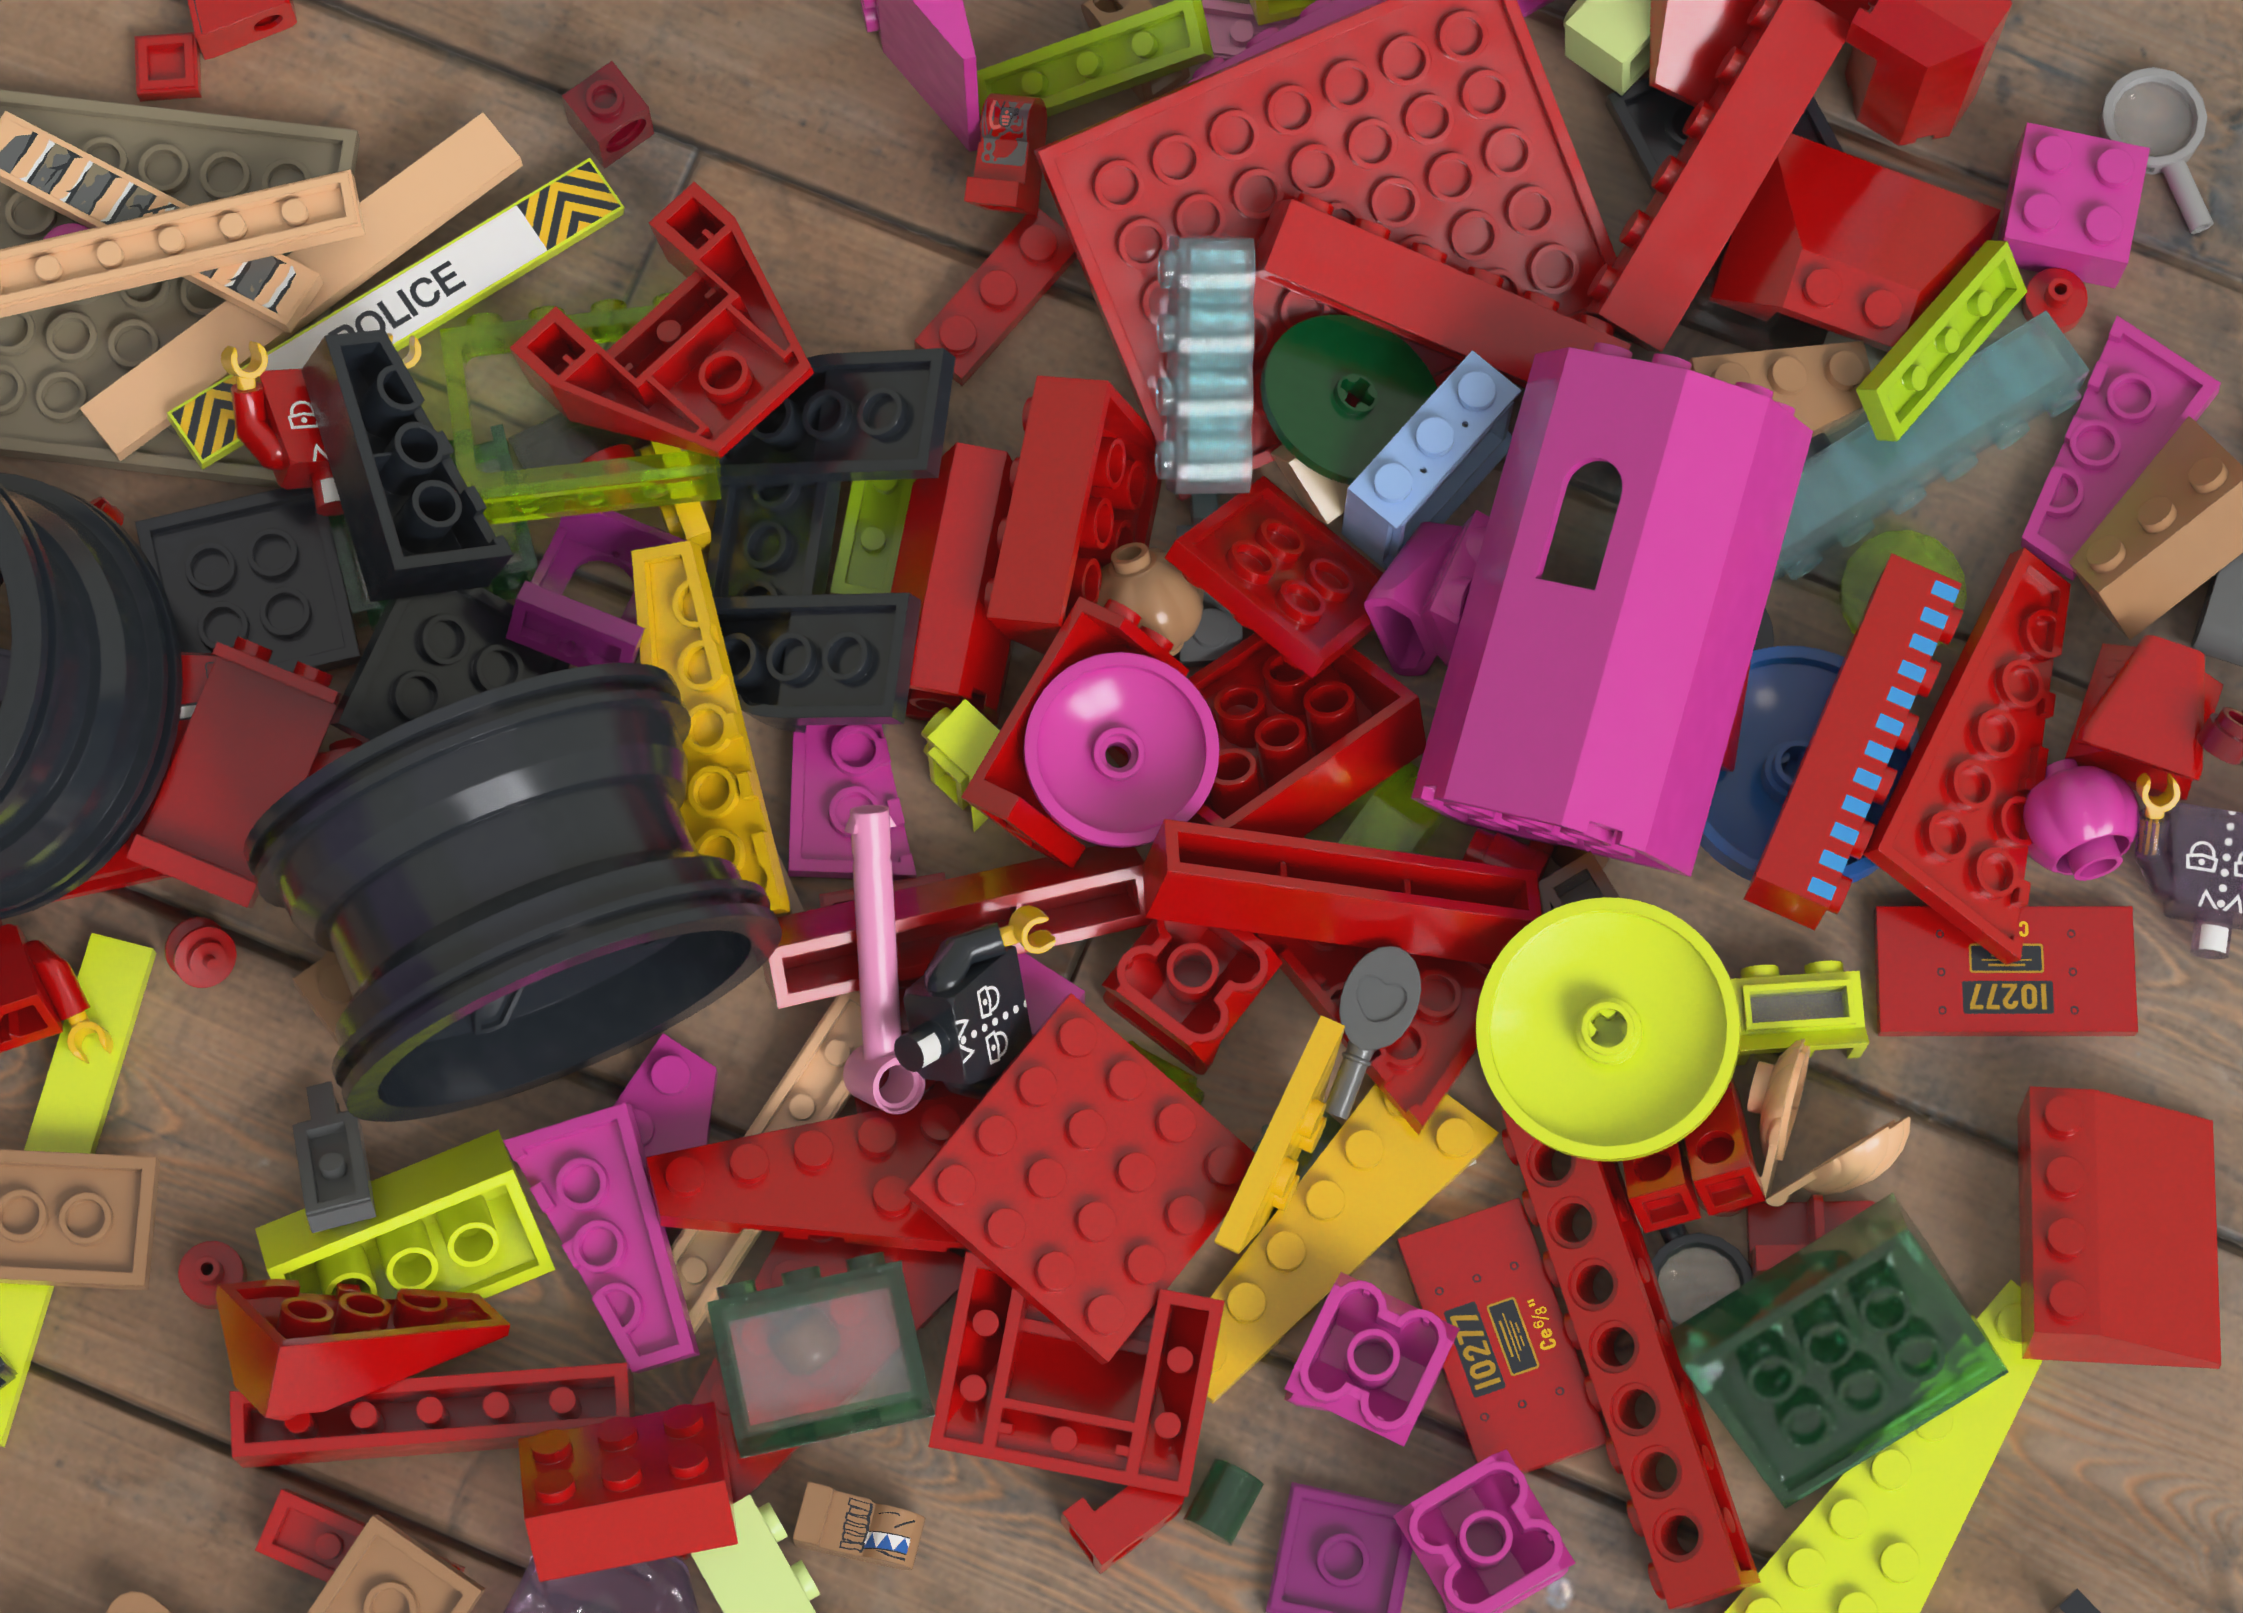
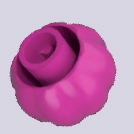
[2023,759,2140,881]

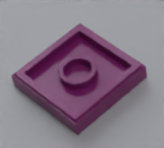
[1265,1482,1413,1613]

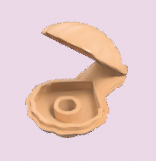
[1747,1039,1911,1207]

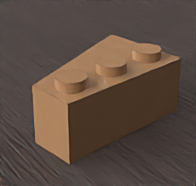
[1688,341,1871,437]
[2068,416,2243,640]

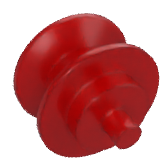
[165,917,237,988]

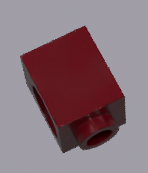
[562,61,654,169]

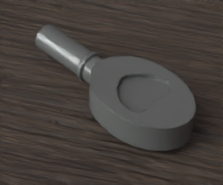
[1325,946,1421,1120]

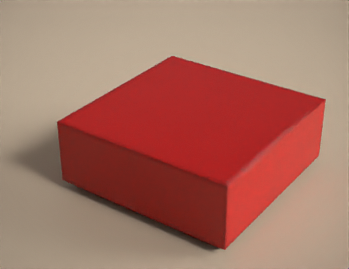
[134,32,202,102]

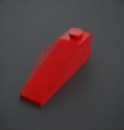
[216,1279,511,1420]

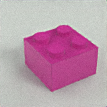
[1997,122,2150,289]

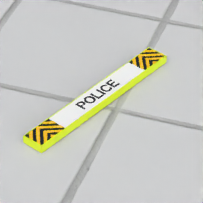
[167,158,625,470]

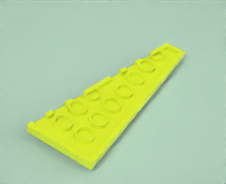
[1724,1280,2043,1613]

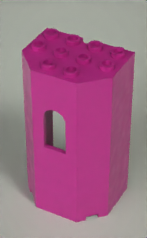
[1411,343,1813,877]

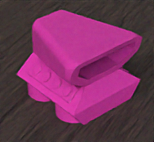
[1364,510,1489,676]
[1284,1272,1460,1447]
[1393,1449,1576,1613]

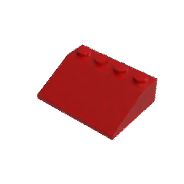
[984,375,1164,655]
[1106,632,1426,838]
[2017,1086,2221,1369]

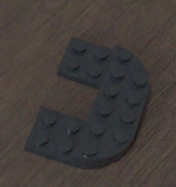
[706,348,956,733]

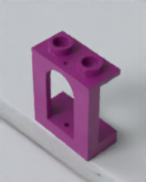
[506,494,686,667]

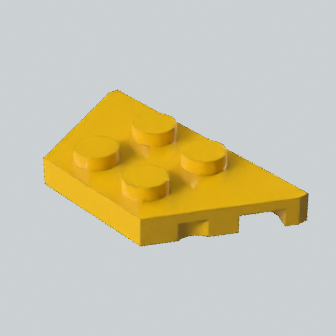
[1214,1015,1345,1254]

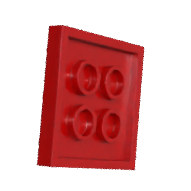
[1164,476,1383,679]

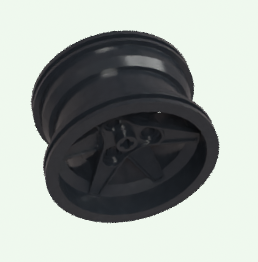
[0,473,183,919]
[243,663,782,1122]

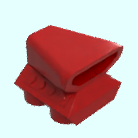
[2065,635,2224,800]
[1102,919,1283,1075]

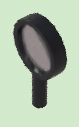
[1651,1223,1755,1346]

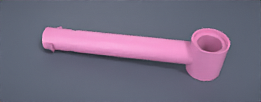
[843,805,925,1114]

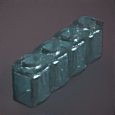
[1155,236,1255,494]

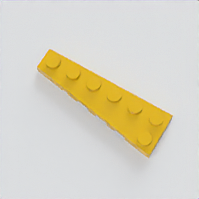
[631,540,790,914]
[1207,1084,1499,1404]

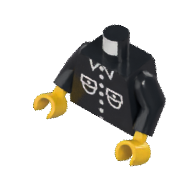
[894,905,1056,1100]

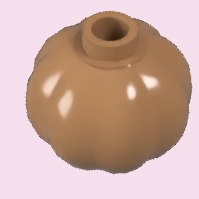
[1097,542,1204,656]

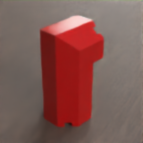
[1844,0,2013,146]
[890,442,1014,725]

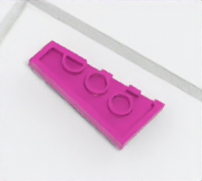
[2021,315,2221,581]
[788,724,917,880]
[503,1102,700,1374]

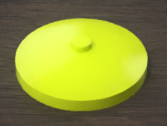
[1476,897,1741,1162]

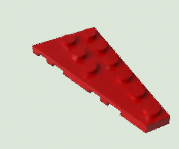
[1252,837,1492,1136]

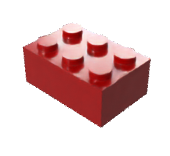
[518,1401,738,1582]

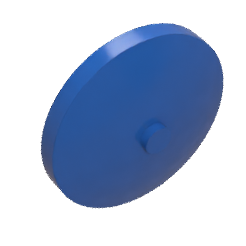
[1700,646,1920,883]

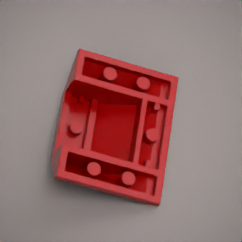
[1709,133,2001,353]
[928,1252,1225,1497]

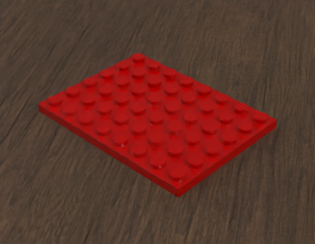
[1034,0,1617,501]

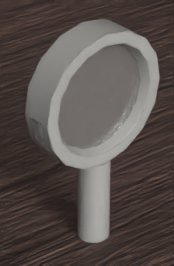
[2098,67,2214,234]

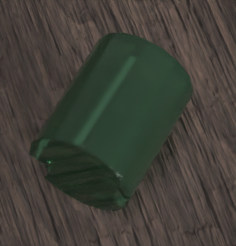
[1183,1458,1264,1546]

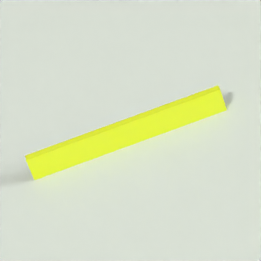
[0,933,157,1448]

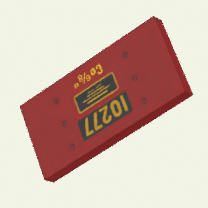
[1873,906,2138,1036]
[1396,1197,1607,1474]

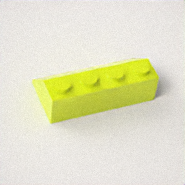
[255,1129,555,1299]

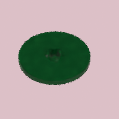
[1260,315,1438,485]

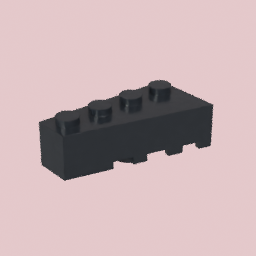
[301,329,514,602]

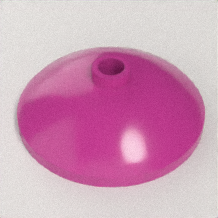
[1023,652,1219,848]

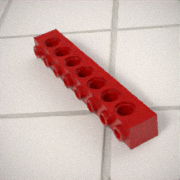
[1501,1110,1761,1610]

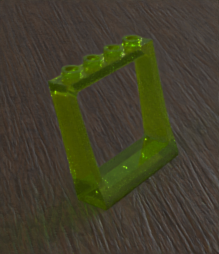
[440,292,721,525]

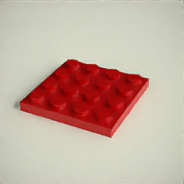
[903,993,1256,1365]

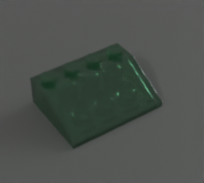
[1670,1193,2009,1509]

